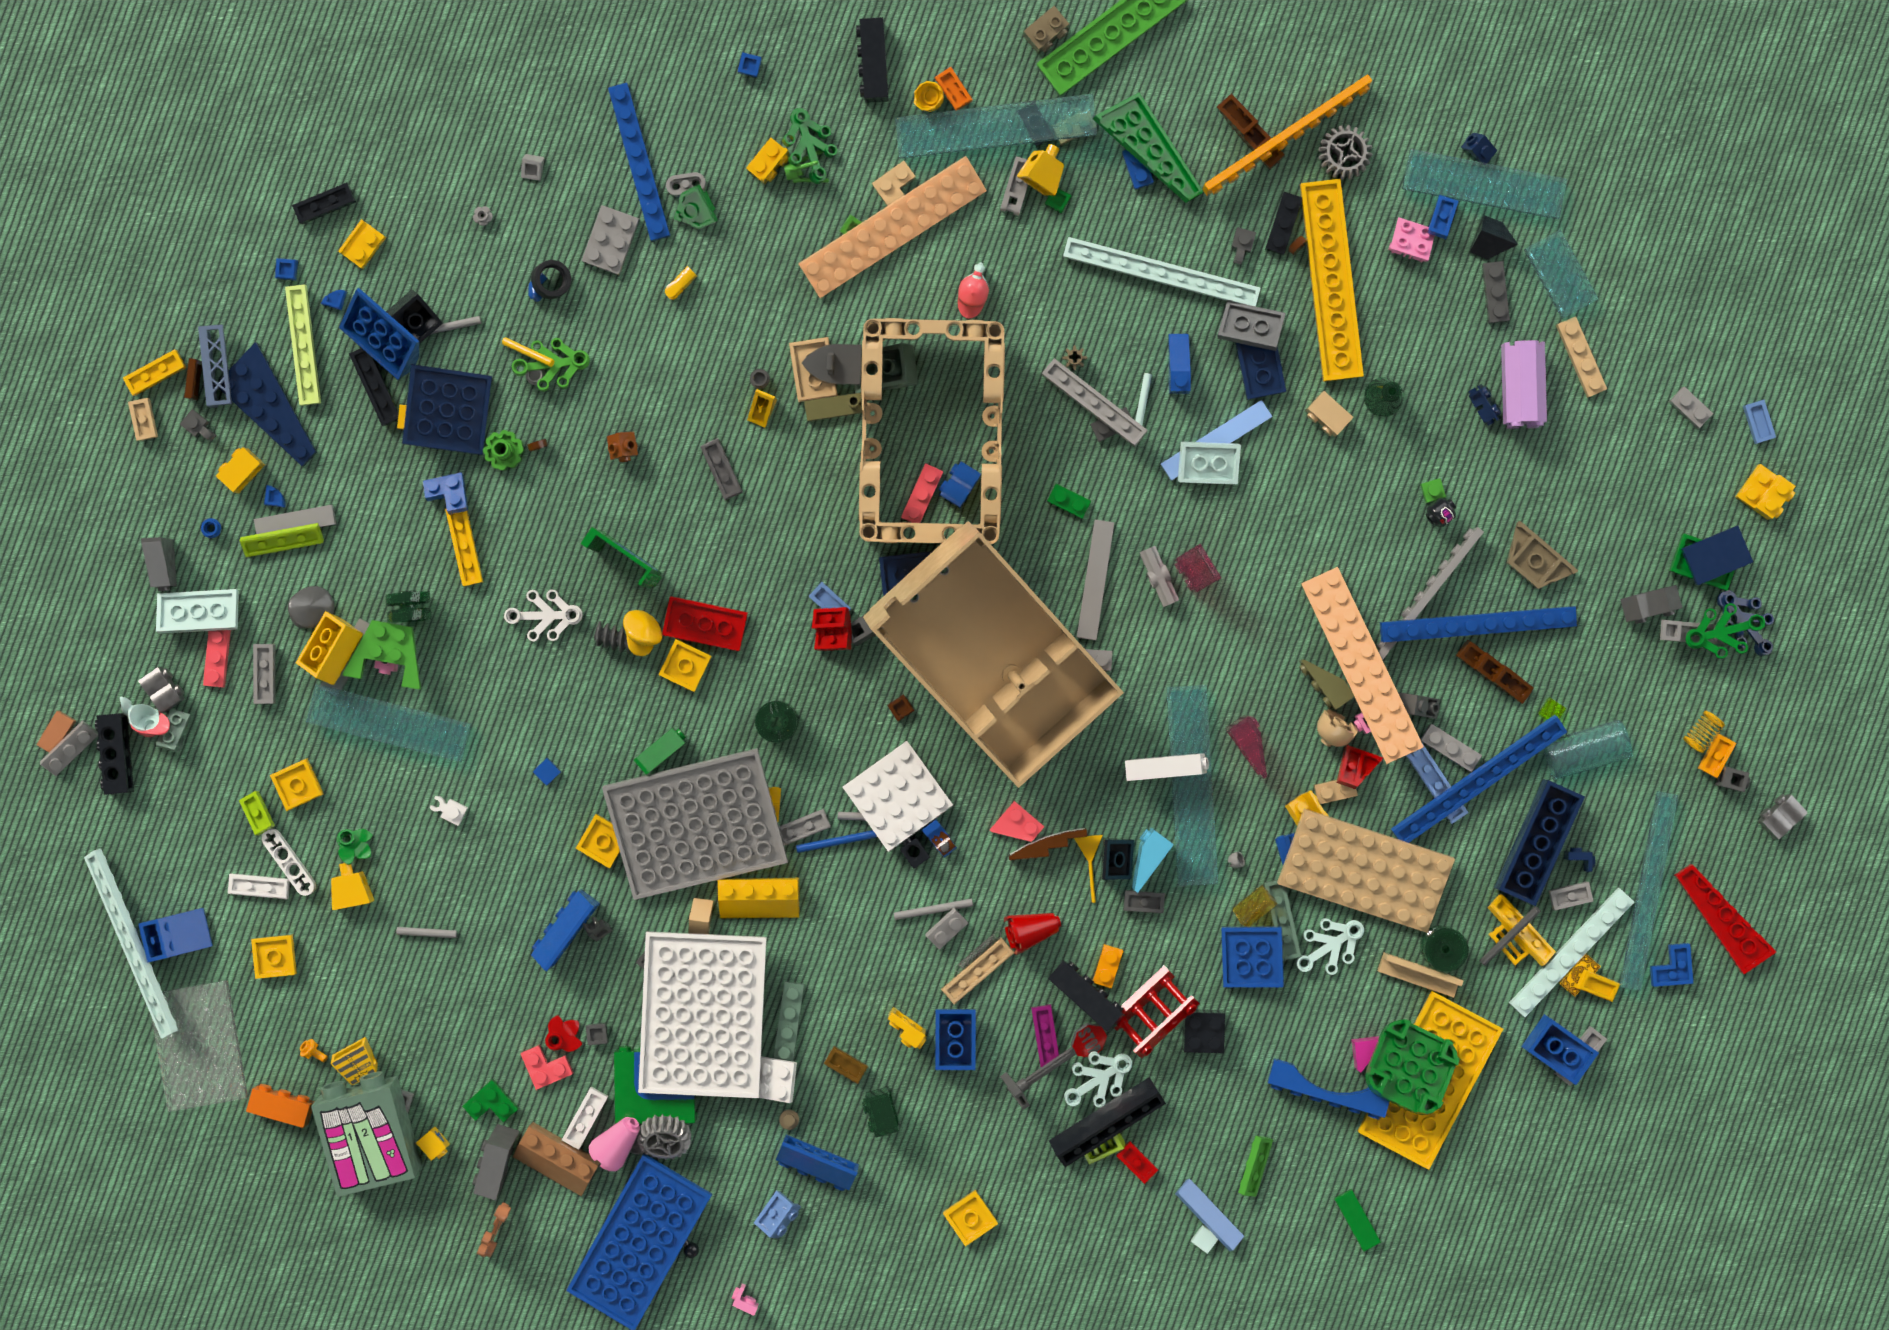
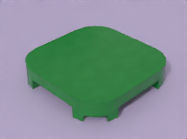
[1365,1019,1460,1115]

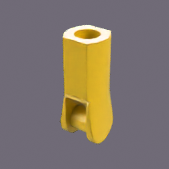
[665,266,697,300]

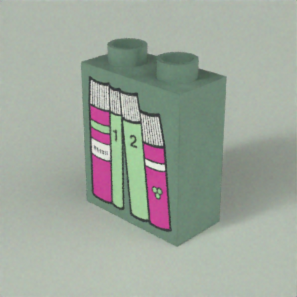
[311,1071,422,1197]

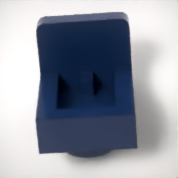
[1461,132,1497,166]
[1564,847,1596,872]

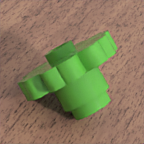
[483,430,525,471]

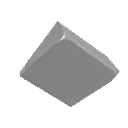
[521,154,544,181]

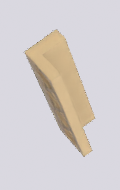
[1377,952,1463,997]

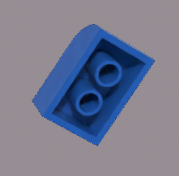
[935,1009,976,1070]

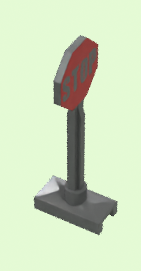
[1000,1023,1107,1110]

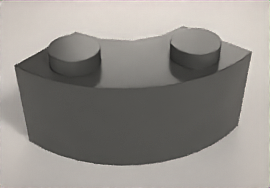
[1620,585,1682,624]

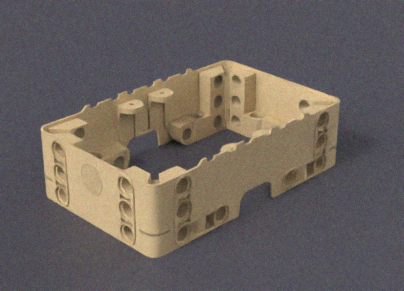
[859,318,1005,544]

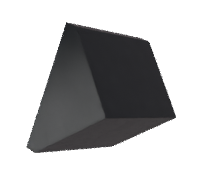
[1100,837,1134,880]

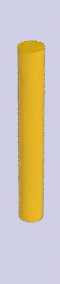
[502,337,555,367]

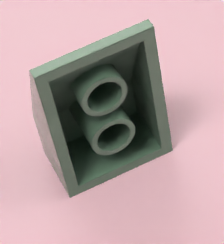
[854,343,918,393]

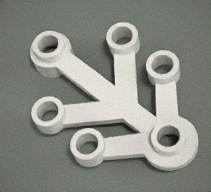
[504,590,583,641]

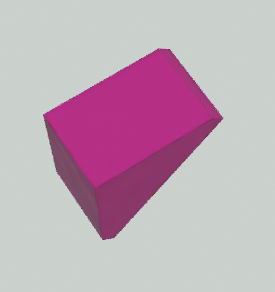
[1351,1036,1380,1073]

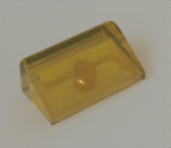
[1232,885,1277,927]

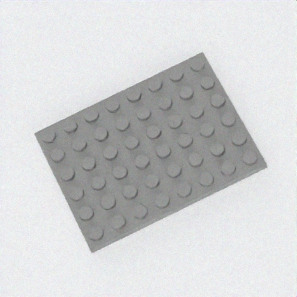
[602,748,788,900]

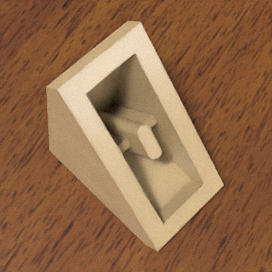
[688,898,714,934]

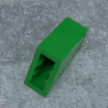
[634,728,687,775]

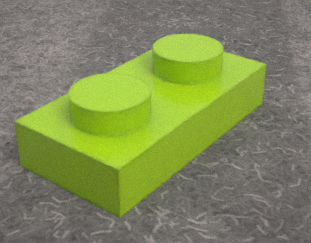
[239,791,275,836]

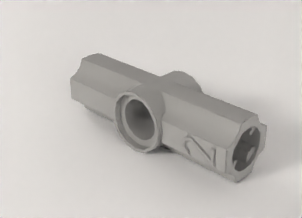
[1140,546,1179,607]

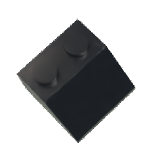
[386,289,443,344]

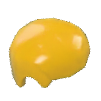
[914,81,944,112]

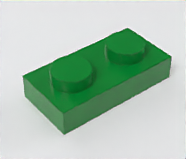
[1047,484,1091,519]

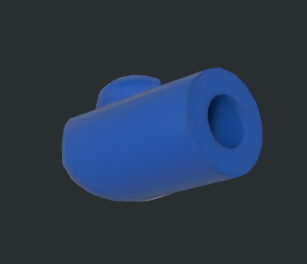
[528,273,548,302]

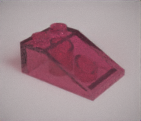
[1174,544,1222,593]
[1225,715,1267,779]

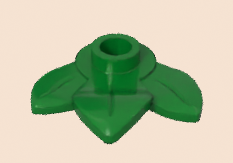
[336,829,373,865]

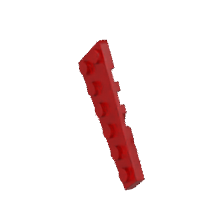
[1674,864,1776,974]

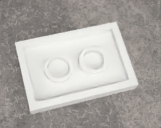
[759,1056,797,1103]

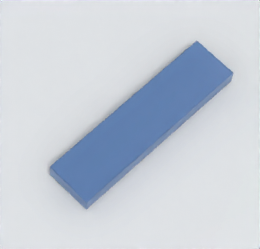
[1175,1179,1244,1251]

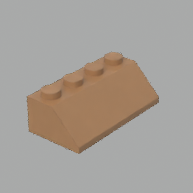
[513,1122,600,1196]

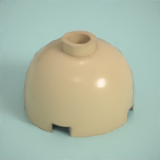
[1317,709,1358,747]

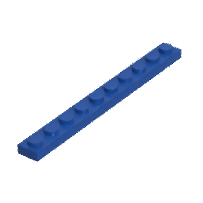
[1380,606,1577,643]
[1391,715,1567,843]

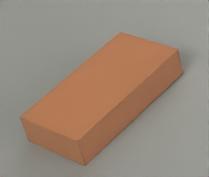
[37,711,76,752]

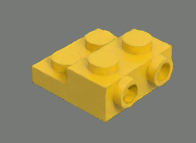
[1735,464,1796,520]
[888,1007,927,1049]

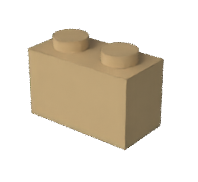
[1305,391,1353,437]

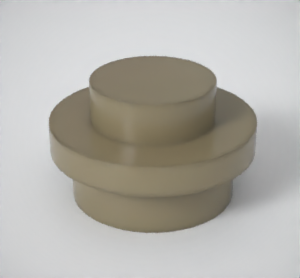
[779,1109,799,1130]

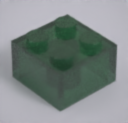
[862,1086,900,1138]

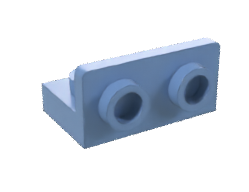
[754,1191,801,1239]

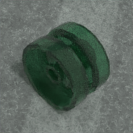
[385,590,432,623]
[1420,925,1469,972]

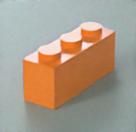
[246,1084,315,1128]

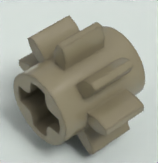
[1062,345,1087,371]

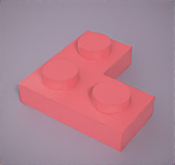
[520,1045,573,1090]

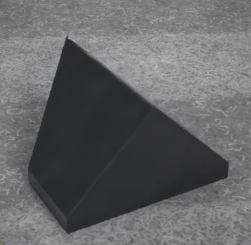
[1469,215,1518,260]

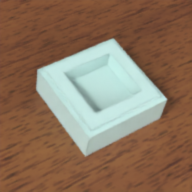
[1191,1225,1218,1254]

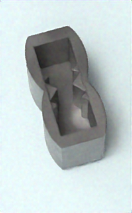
[139,667,185,713]
[1758,794,1808,839]

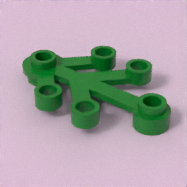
[782,108,838,184]
[1685,603,1765,659]

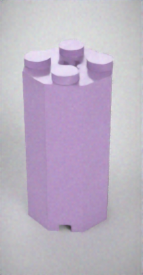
[1501,340,1547,429]

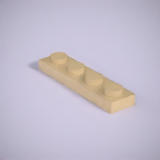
[1556,316,1607,398]

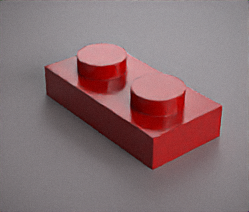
[1116,1141,1158,1184]

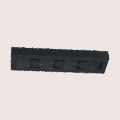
[349,348,399,427]

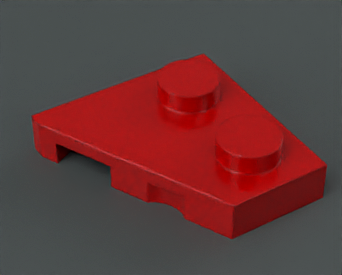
[1336,745,1383,789]

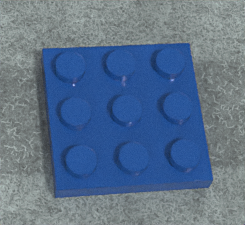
[1221,927,1284,987]

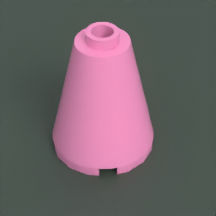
[589,1117,640,1171]

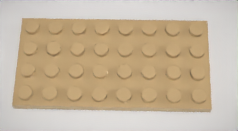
[1277,808,1455,933]

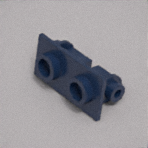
[1468,384,1502,426]

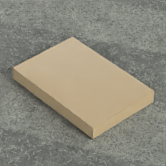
[789,337,838,403]

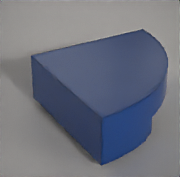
[321,290,347,311]
[264,485,286,508]

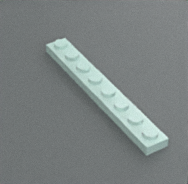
[1509,888,1634,1017]

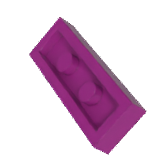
[1031,1004,1059,1067]

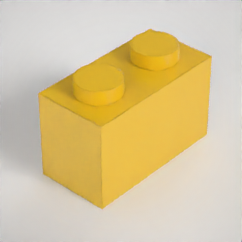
[216,447,265,494]

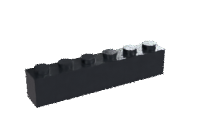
[1049,1077,1166,1167]

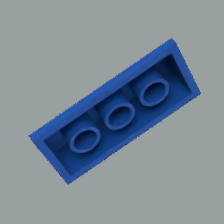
[531,889,600,972]
[776,1134,859,1191]

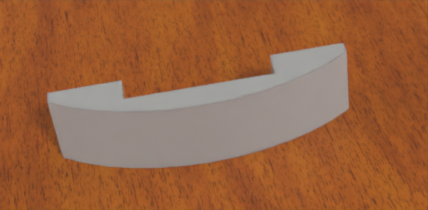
[1660,620,1735,645]

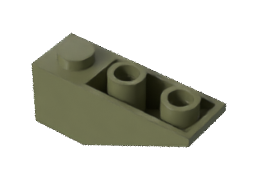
[1299,659,1354,710]

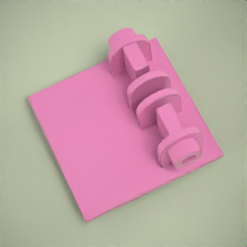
[1388,217,1435,263]

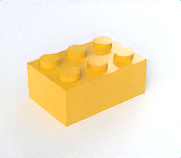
[296,611,364,685]

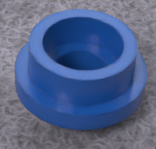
[201,518,222,538]

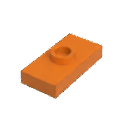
[934,67,973,112]

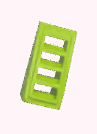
[1084,1133,1125,1164]

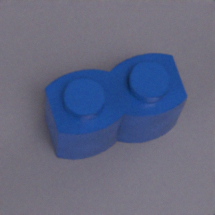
[939,461,981,509]

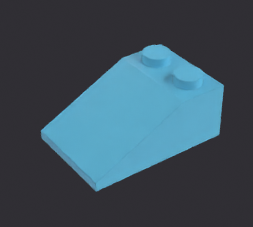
[1132,828,1174,893]

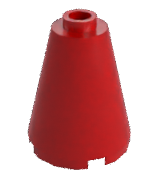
[1004,913,1061,955]

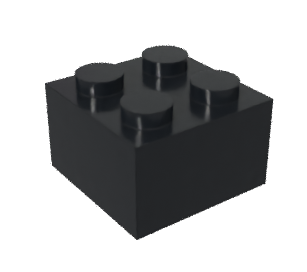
[1182,1009,1225,1054]

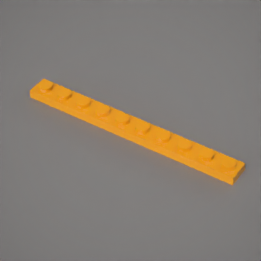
[1202,74,1372,196]

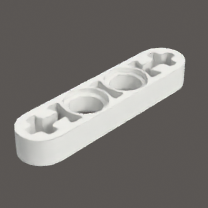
[262,829,316,896]

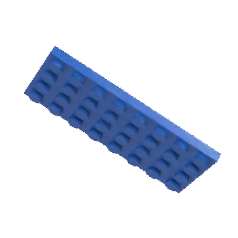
[566,1154,712,1330]

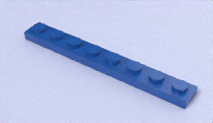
[608,83,670,242]

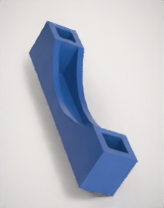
[1267,1058,1389,1119]

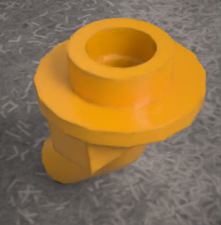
[300,1039,328,1063]

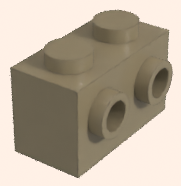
[1023,6,1069,54]

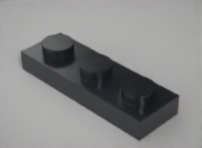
[292,182,356,225]
[1265,192,1302,256]

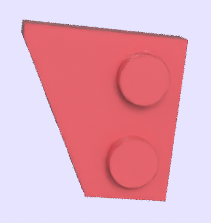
[990,801,1044,842]

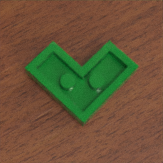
[462,1079,519,1122]

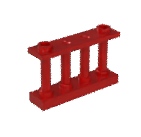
[1114,966,1200,1058]

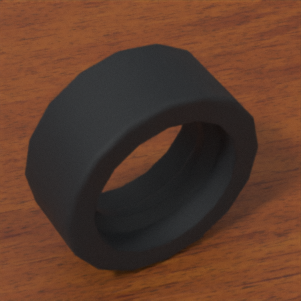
[531,260,572,299]

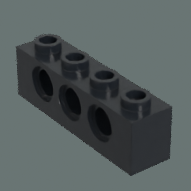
[95,713,134,795]

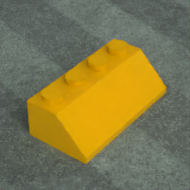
[718,878,800,918]

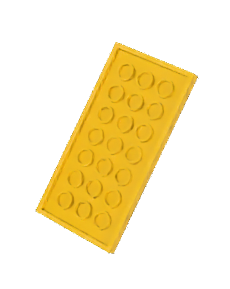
[1357,991,1503,1170]

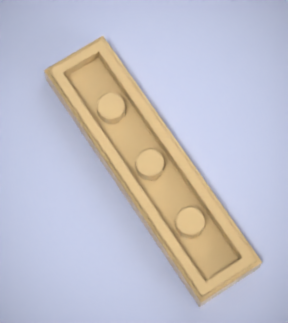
[941,937,1014,1004]

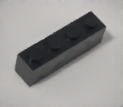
[856,17,889,103]
[1048,960,1126,1033]

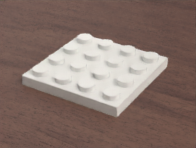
[843,741,953,852]

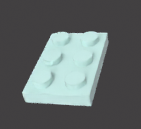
[1178,442,1241,484]

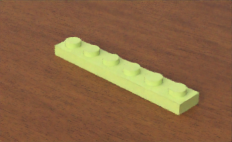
[285,284,321,406]

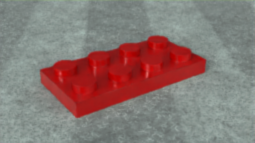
[662,596,748,651]

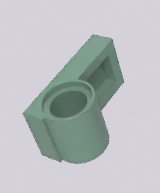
[156,709,191,753]

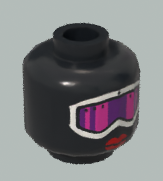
[1426,498,1456,527]

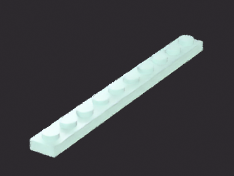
[1063,237,1260,307]
[84,849,178,1039]

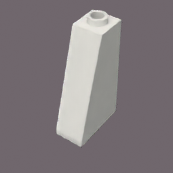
[1125,753,1209,781]

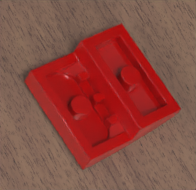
[812,607,852,651]

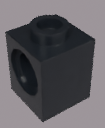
[900,837,930,869]

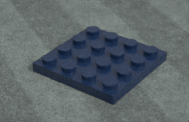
[402,364,492,455]

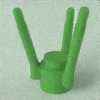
[784,150,829,183]

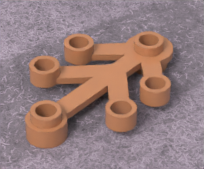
[476,1202,511,1258]

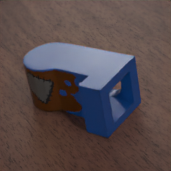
[922,818,957,858]

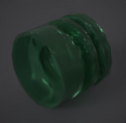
[755,701,799,743]

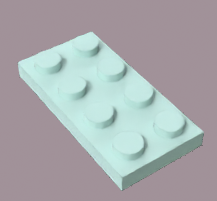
[156,589,239,634]

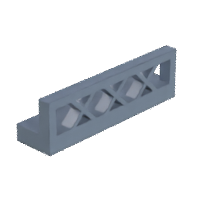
[198,324,232,408]

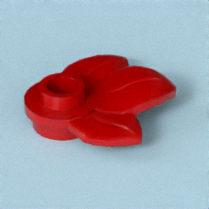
[545,1015,582,1052]

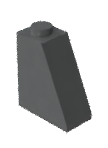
[141,537,177,591]

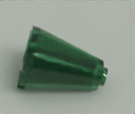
[1364,377,1404,417]

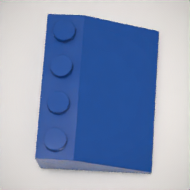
[339,288,419,380]

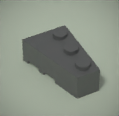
[472,1124,520,1200]

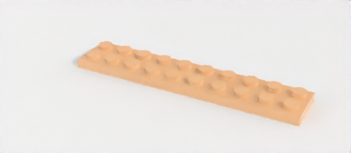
[798,156,987,298]
[1301,567,1424,765]

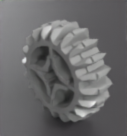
[1318,125,1373,180]
[637,1114,691,1160]

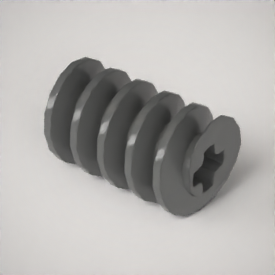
[594,621,632,654]

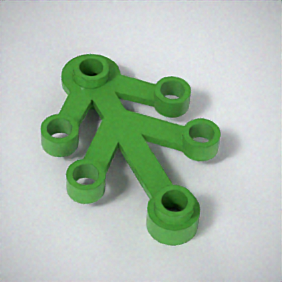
[512,338,590,392]

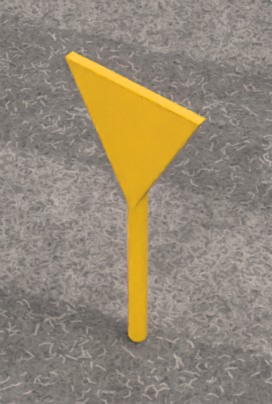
[1074,835,1103,903]

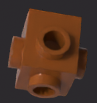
[607,432,638,463]

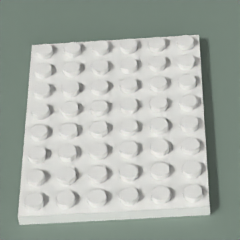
[638,932,767,1098]

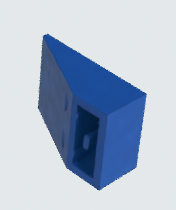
[138,908,213,963]

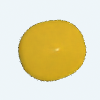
[623,610,662,656]

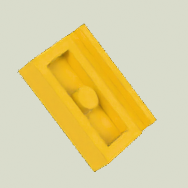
[338,219,386,269]

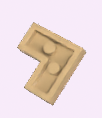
[872,161,916,206]

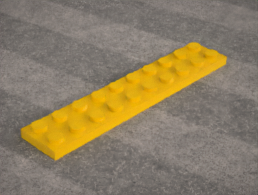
[1300,179,1364,382]

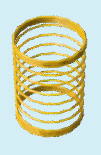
[1683,711,1725,753]

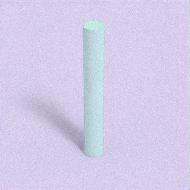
[1135,373,1152,425]

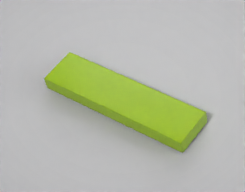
[239,523,324,557]

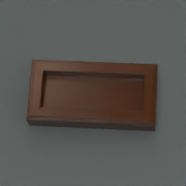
[184,358,202,401]

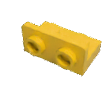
[746,137,790,184]
[1285,791,1329,826]

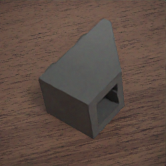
[1398,692,1440,719]

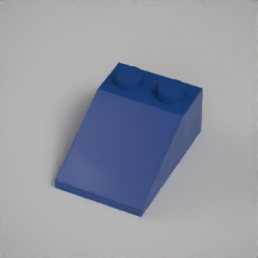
[1521,1014,1599,1085]

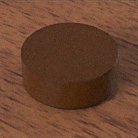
[1288,236,1307,255]
[527,439,548,452]

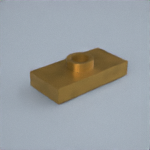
[824,1046,868,1084]

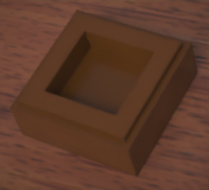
[887,694,914,721]

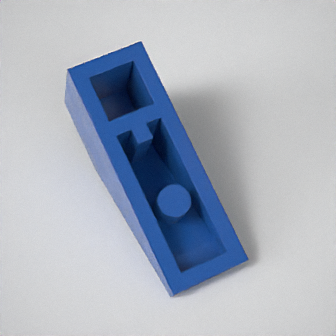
[1168,334,1191,394]

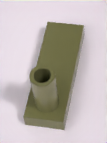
[804,393,862,421]

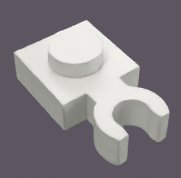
[430,796,468,826]

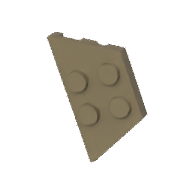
[1507,521,1578,589]

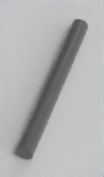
[1480,906,1541,966]

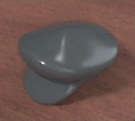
[288,586,334,628]

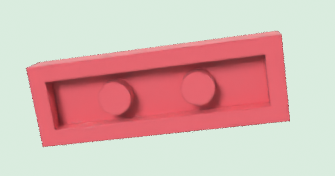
[901,463,943,523]
[203,630,231,687]

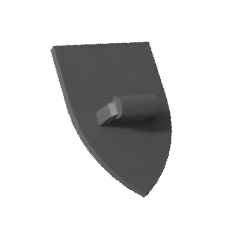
[802,344,862,385]

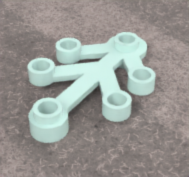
[1296,918,1364,975]
[1064,1051,1132,1108]

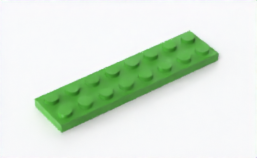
[1036,0,1187,97]

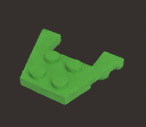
[343,620,421,690]

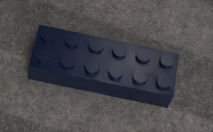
[1494,779,1585,906]

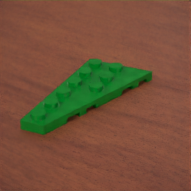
[1092,92,1203,203]

